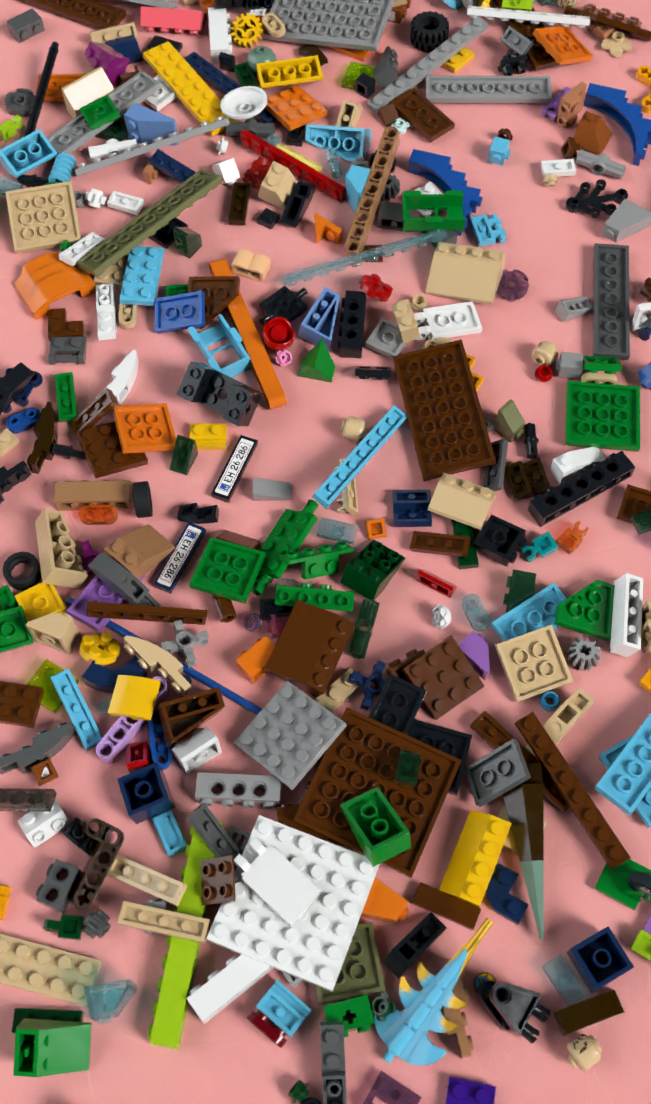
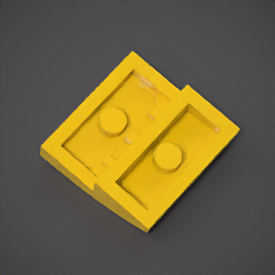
[108,675,161,720]

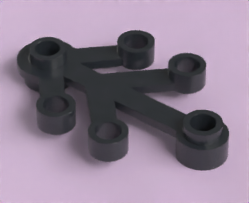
[566,179,628,218]

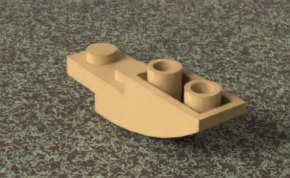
[124,636,191,695]
[525,688,595,760]

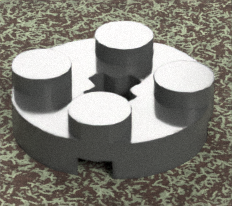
[4,88,35,117]

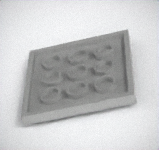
[233,680,347,790]

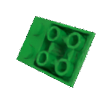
[13,1018,92,1077]

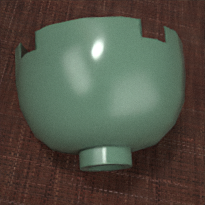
[247,46,277,75]

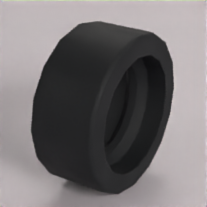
[132,481,153,518]
[3,552,41,590]

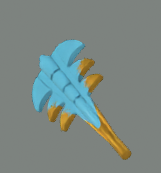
[374,918,494,1066]

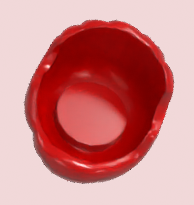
[262,317,295,351]

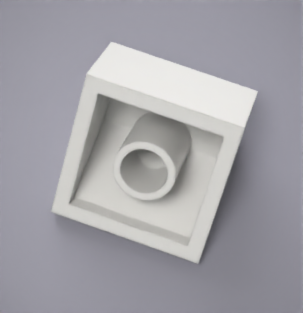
[172,727,222,775]

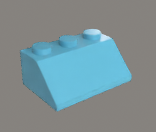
[0,129,58,178]

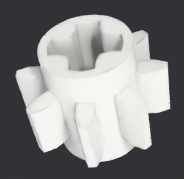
[85,188,107,208]

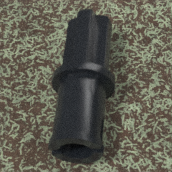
[17,174,49,187]
[524,423,539,459]

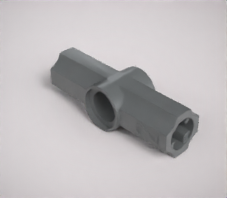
[226,118,275,137]

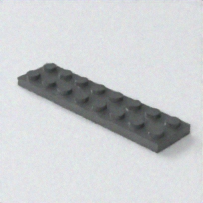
[593,243,630,360]

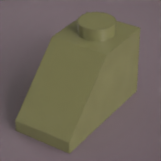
[495,399,525,443]

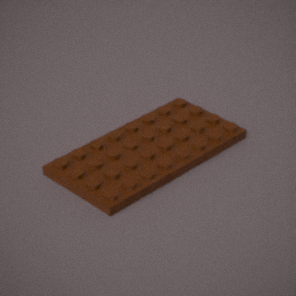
[393,339,496,481]

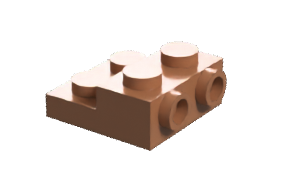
[556,82,587,129]

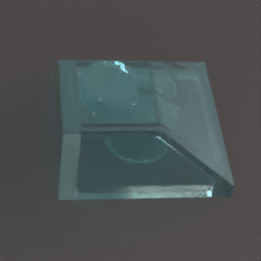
[84,979,137,1024]

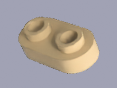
[262,13,286,38]
[118,302,137,329]
[581,372,617,385]

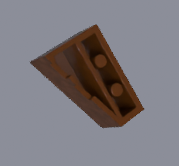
[157,687,225,748]

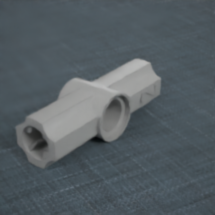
[575,149,626,179]

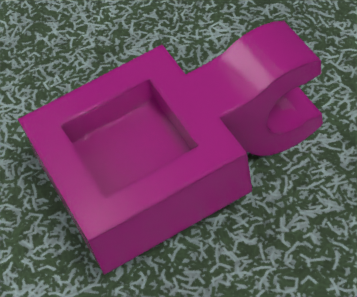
[80,540,99,575]

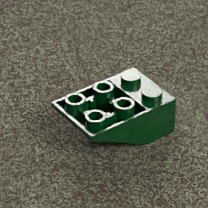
[340,539,405,602]

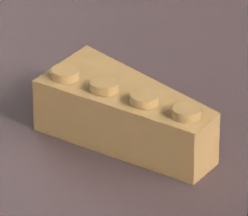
[35,508,88,589]

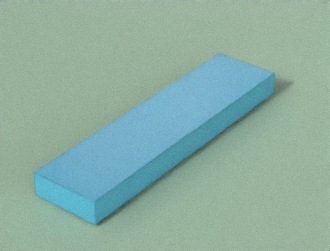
[50,668,103,750]

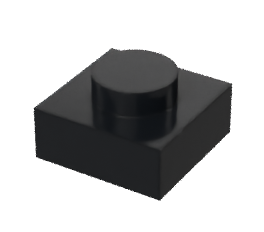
[218,52,236,72]
[257,208,280,229]

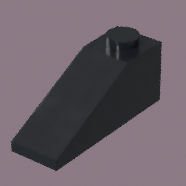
[383,912,447,979]

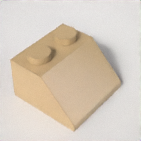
[257,161,297,210]
[26,612,80,655]

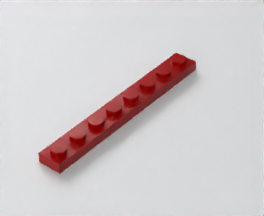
[240,129,346,203]

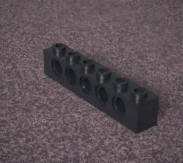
[528,451,635,527]

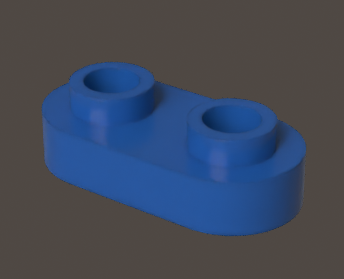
[6,408,41,434]

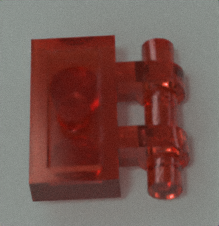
[242,157,272,190]

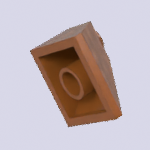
[573,111,612,155]

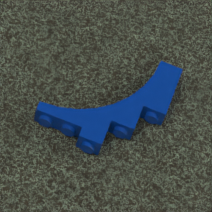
[583,83,651,166]
[408,149,483,236]

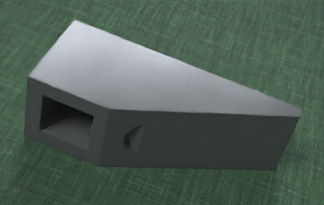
[374,45,399,89]

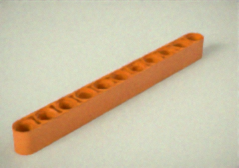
[208,258,287,410]

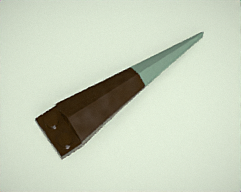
[502,763,544,940]

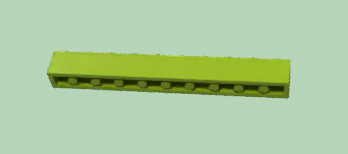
[147,820,223,1050]

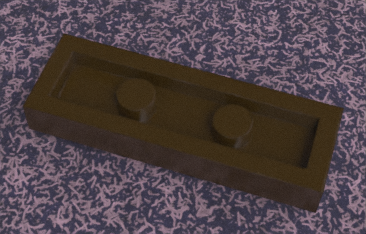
[228,182,251,225]

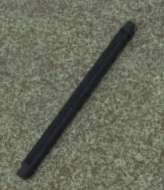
[24,41,59,137]

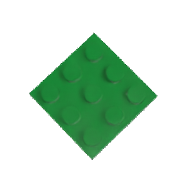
[189,537,266,604]

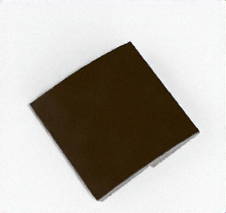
[505,457,550,500]

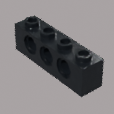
[337,291,366,359]

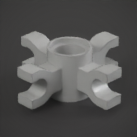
[160,620,209,668]

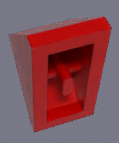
[126,741,151,773]

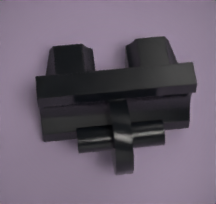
[498,49,528,76]

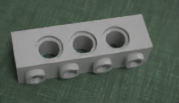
[195,772,282,809]

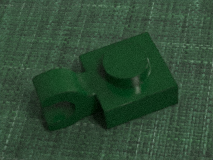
[43,914,85,941]

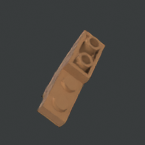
[442,972,474,1059]

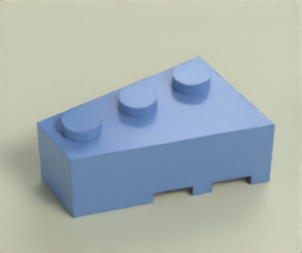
[298,287,340,352]

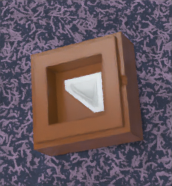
[30,758,59,787]

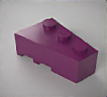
[85,41,130,86]

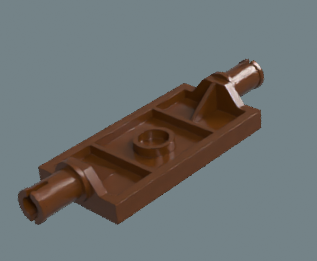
[564,3,651,42]

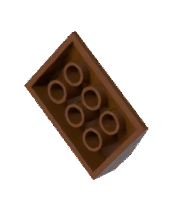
[264,600,355,698]

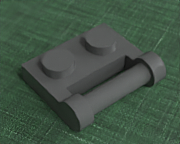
[48,336,87,365]

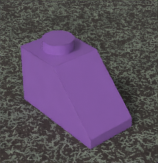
[459,631,490,680]

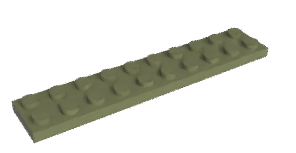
[76,169,223,276]

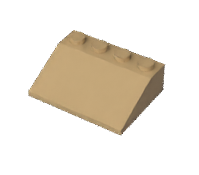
[426,242,505,304]

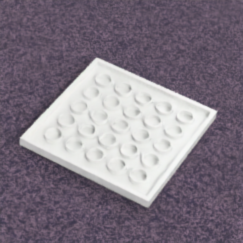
[206,815,380,992]

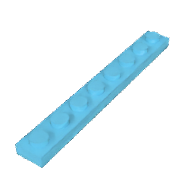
[312,405,407,509]

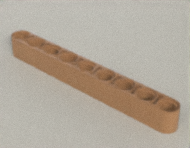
[345,126,400,261]

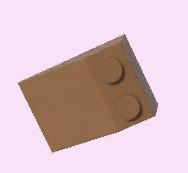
[104,524,176,580]

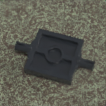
[259,286,308,326]

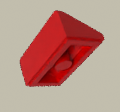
[417,569,457,598]

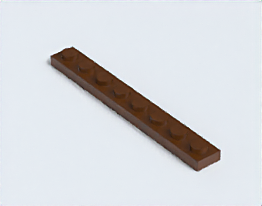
[515,712,631,870]

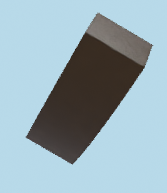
[553,989,624,1036]

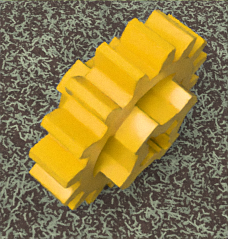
[230,12,264,48]

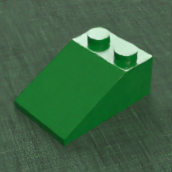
[340,787,411,867]

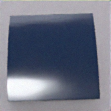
[105,35,143,64]
[393,490,432,527]

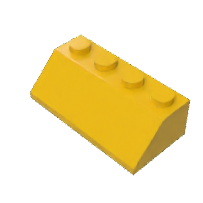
[256,55,323,89]
[439,810,512,908]

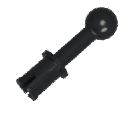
[52,443,87,460]

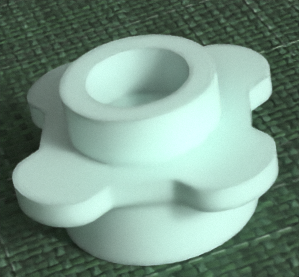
[391,118,410,135]

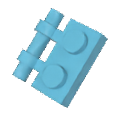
[470,214,507,247]

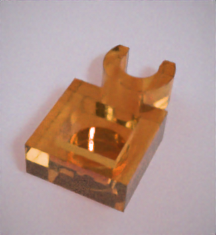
[556,521,589,555]

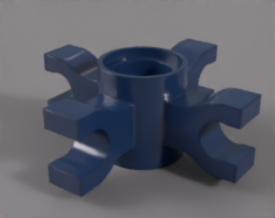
[348,661,386,711]

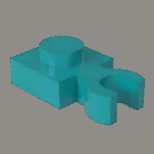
[522,531,559,562]

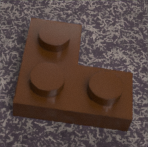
[48,308,84,342]

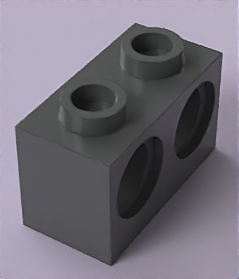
[36,859,82,914]

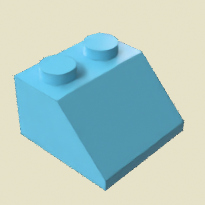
[344,165,371,213]

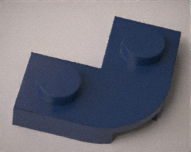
[486,863,529,925]

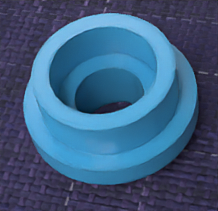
[540,691,560,711]

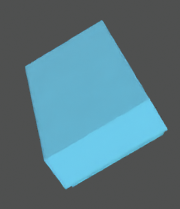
[152,810,187,858]

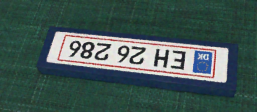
[153,523,206,594]

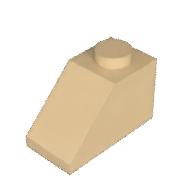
[336,100,363,128]

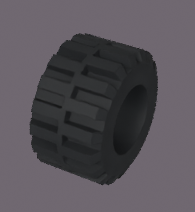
[410,11,449,52]

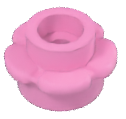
[275,350,292,367]

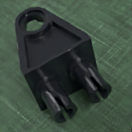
[477,980,550,1043]

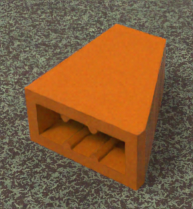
[361,878,409,924]

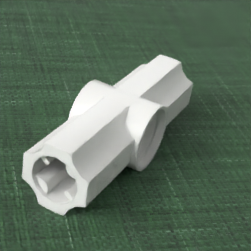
[88,139,138,161]

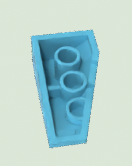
[305,124,372,161]

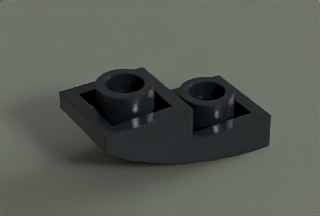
[62,817,105,859]

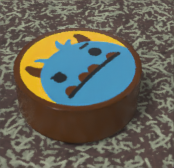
[473,972,496,997]

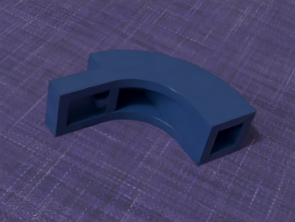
[82,655,147,693]

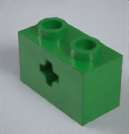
[323,995,375,1038]

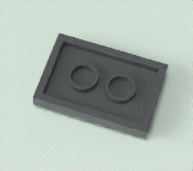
[464,739,531,807]

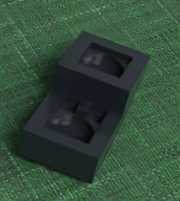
[177,502,219,524]

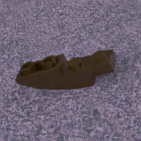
[27,402,58,474]

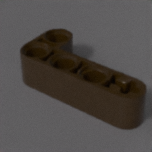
[71,818,124,910]

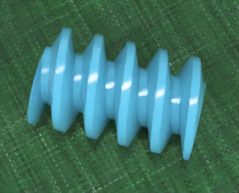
[48,153,77,183]

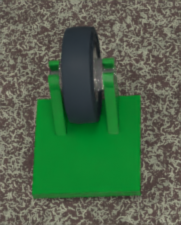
[594,859,651,911]

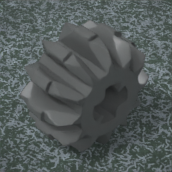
[381,174,400,201]

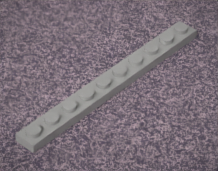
[367,16,489,115]
[75,116,230,176]

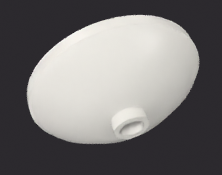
[220,86,268,120]

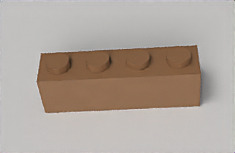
[54,479,133,511]

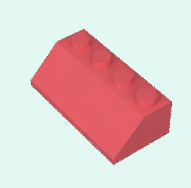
[140,6,206,34]

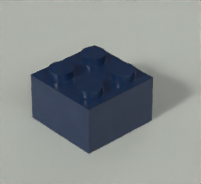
[118,762,175,824]
[566,926,634,994]

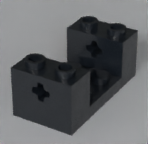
[177,361,263,426]

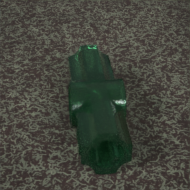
[348,598,380,659]

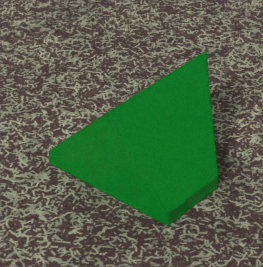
[297,339,335,383]

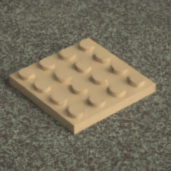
[6,181,82,254]

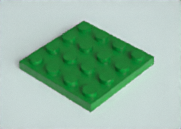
[565,381,640,452]

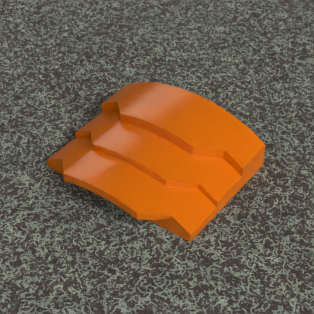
[14,251,96,320]

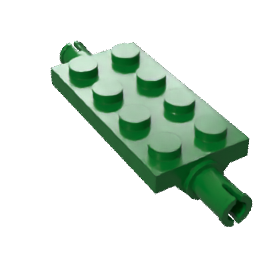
[251,499,319,596]

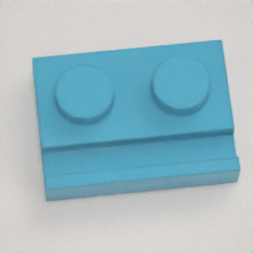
[256,980,312,1038]

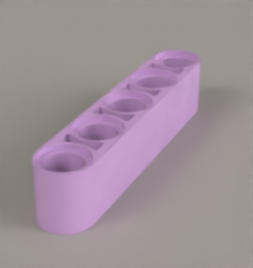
[96,676,169,764]

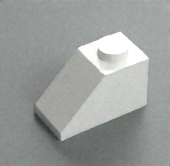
[212,158,240,185]

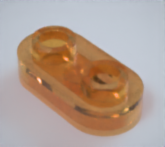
[79,505,118,525]

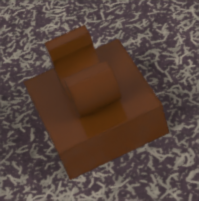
[561,137,582,159]

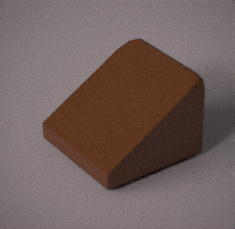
[379,104,399,127]

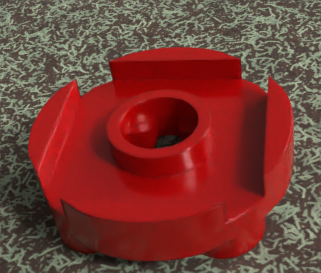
[359,273,393,302]

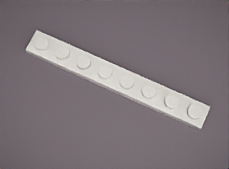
[467,6,590,28]

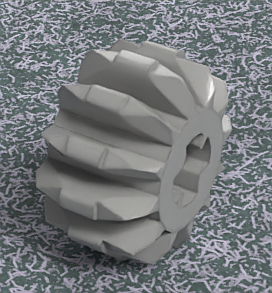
[566,636,601,671]

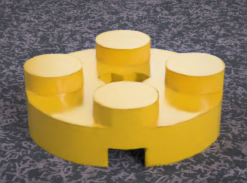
[79,633,121,665]

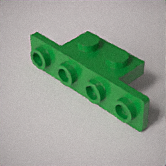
[279,541,354,580]
[275,583,355,611]

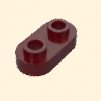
[247,1010,287,1048]

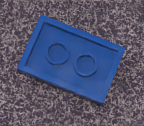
[155,290,205,334]

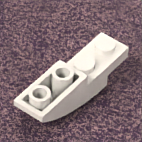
[96,284,117,341]
[95,349,139,405]

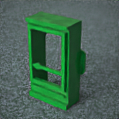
[402,190,465,232]

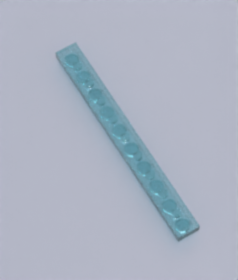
[281,228,447,286]

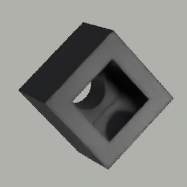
[355,73,375,99]

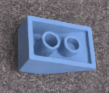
[124,103,179,146]

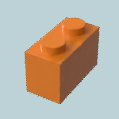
[235,636,275,684]

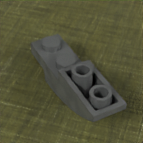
[88,552,160,607]
[0,722,76,774]
[320,1021,347,1104]

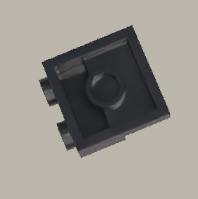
[473,514,527,567]

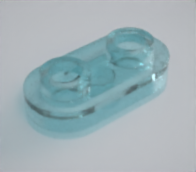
[462,594,491,631]

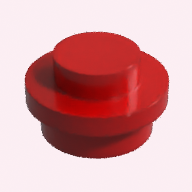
[535,365,553,382]

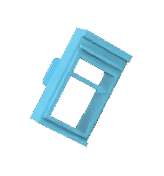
[188,314,252,378]

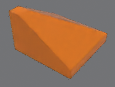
[364,518,387,539]

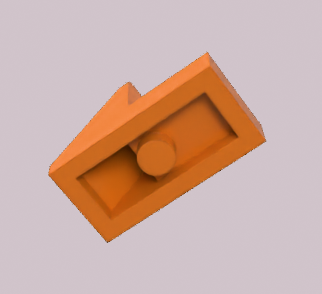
[314,213,342,244]

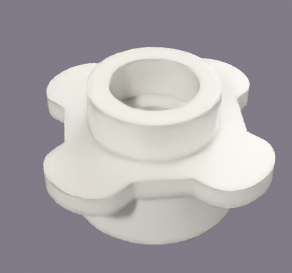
[216,136,228,156]

